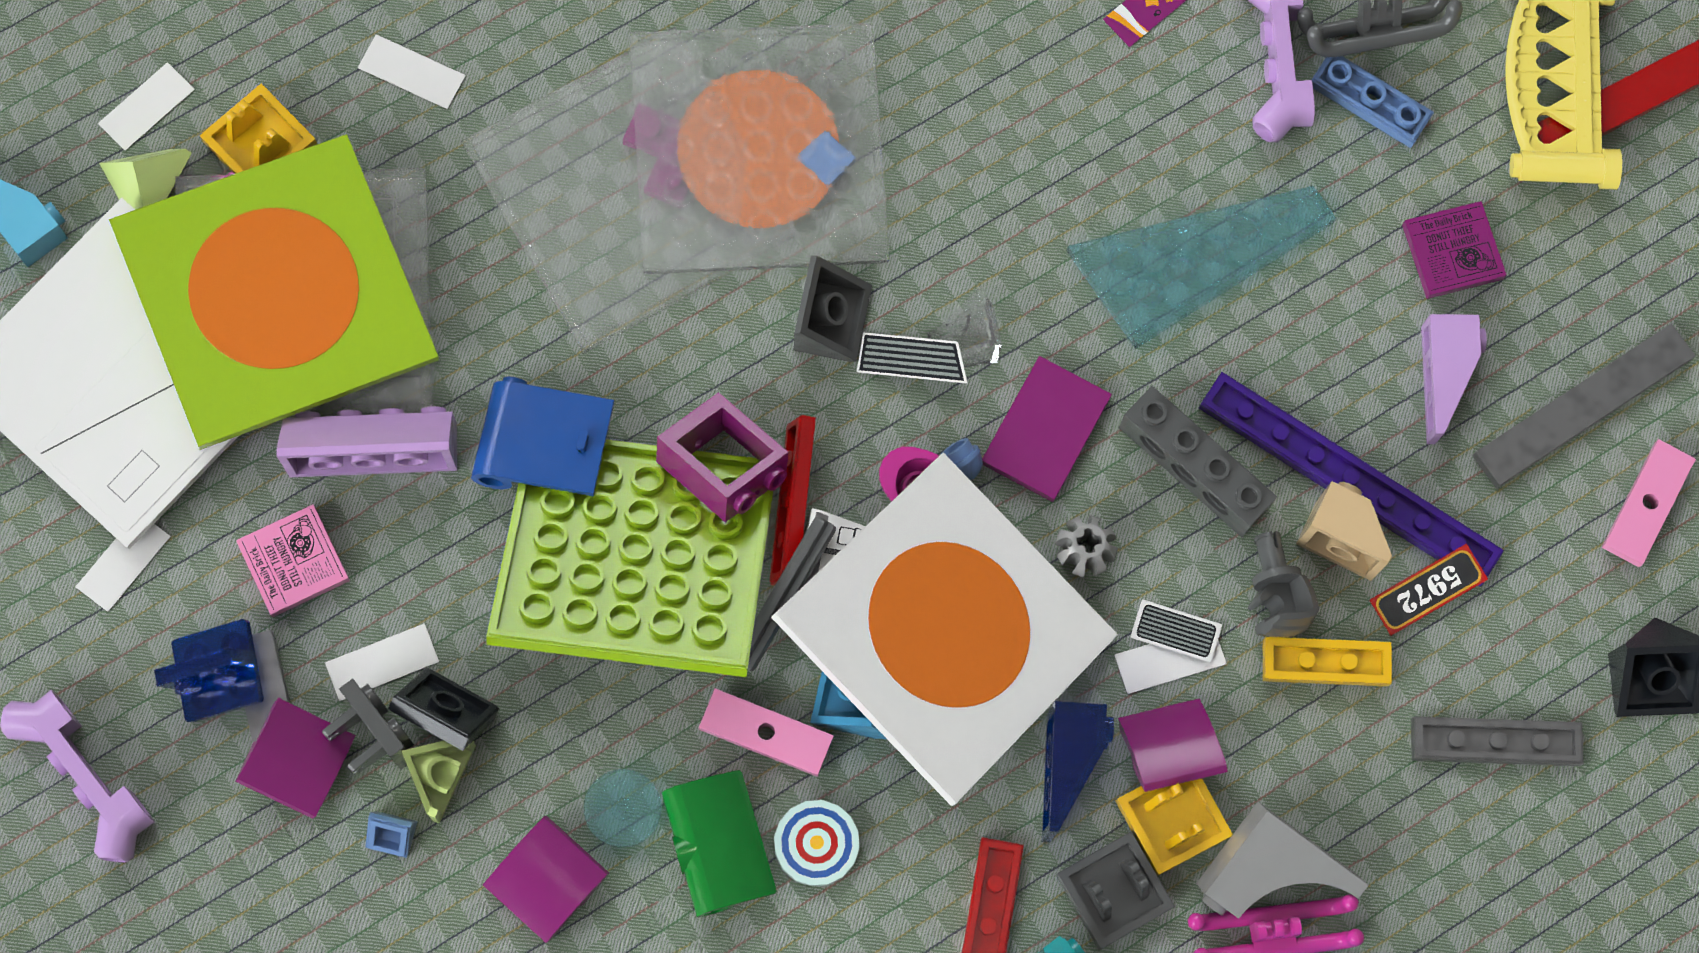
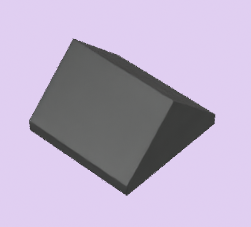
[793,255,872,362]

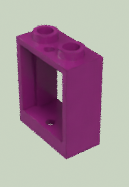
[656,392,788,523]

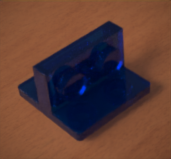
[154,619,264,723]

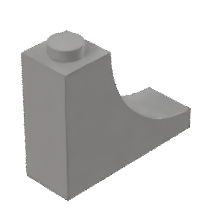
[1196,802,1369,918]

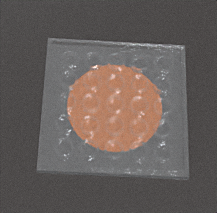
[629,23,890,275]

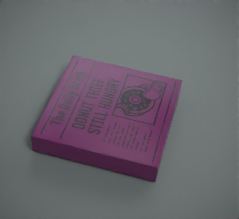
[1402,201,1507,299]

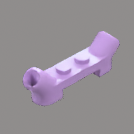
[1248,0,1315,142]
[0,690,155,863]

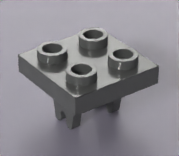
[322,678,414,775]
[1056,832,1175,951]

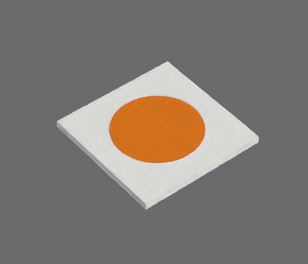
[771,452,1118,806]

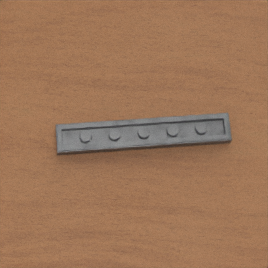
[1472,323,1696,489]

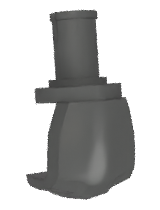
[1248,531,1319,637]

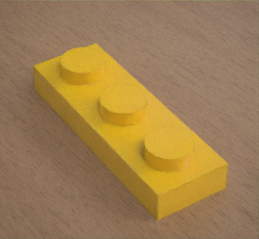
[1263,637,1392,687]

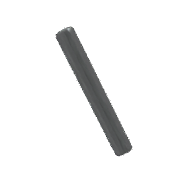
[748,517,836,671]

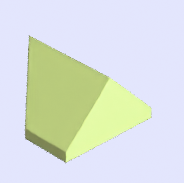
[99,149,192,210]
[402,741,476,823]

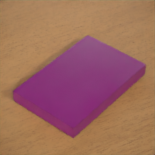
[982,356,1112,502]

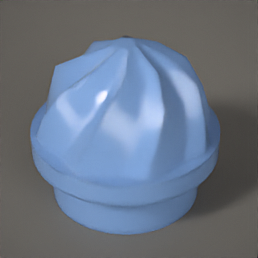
[940,438,983,480]

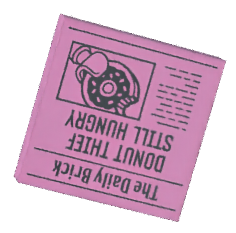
[236,504,350,617]

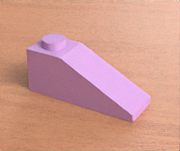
[1421,314,1487,444]

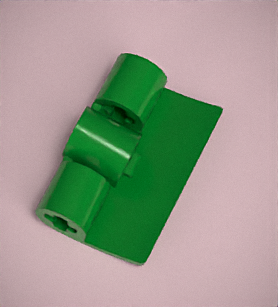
[662,770,777,918]

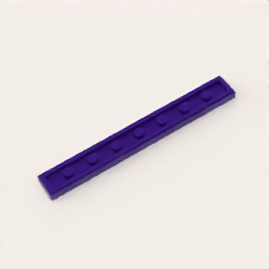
[1198,372,1504,587]

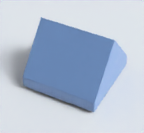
[365,811,418,858]

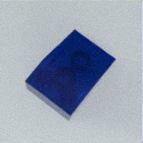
[1041,701,1114,842]

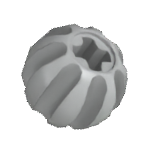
[1055,515,1118,577]

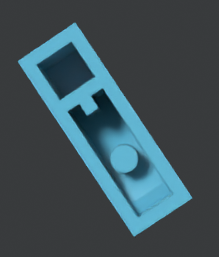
[0,179,68,267]

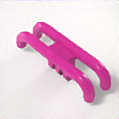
[1187,894,1364,953]

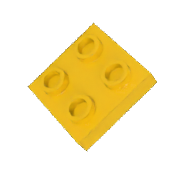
[199,83,317,174]
[1115,778,1233,876]

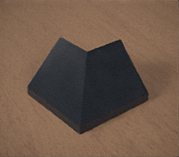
[1608,618,1699,717]

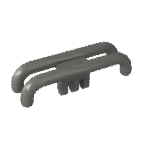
[1297,0,1463,57]

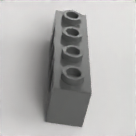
[1118,386,1277,538]

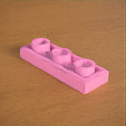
[1602,439,1696,567]
[699,688,834,777]

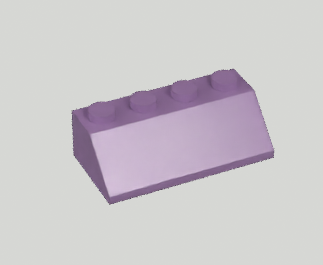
[277,406,457,477]

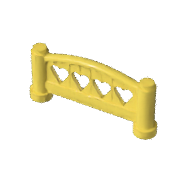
[1505,0,1622,190]

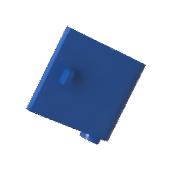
[471,376,614,496]

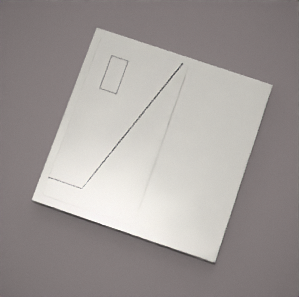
[0,198,238,549]

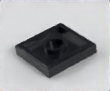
[388,668,500,751]

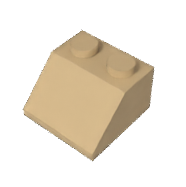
[1296,481,1392,581]

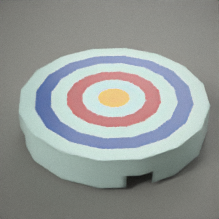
[774,800,859,887]

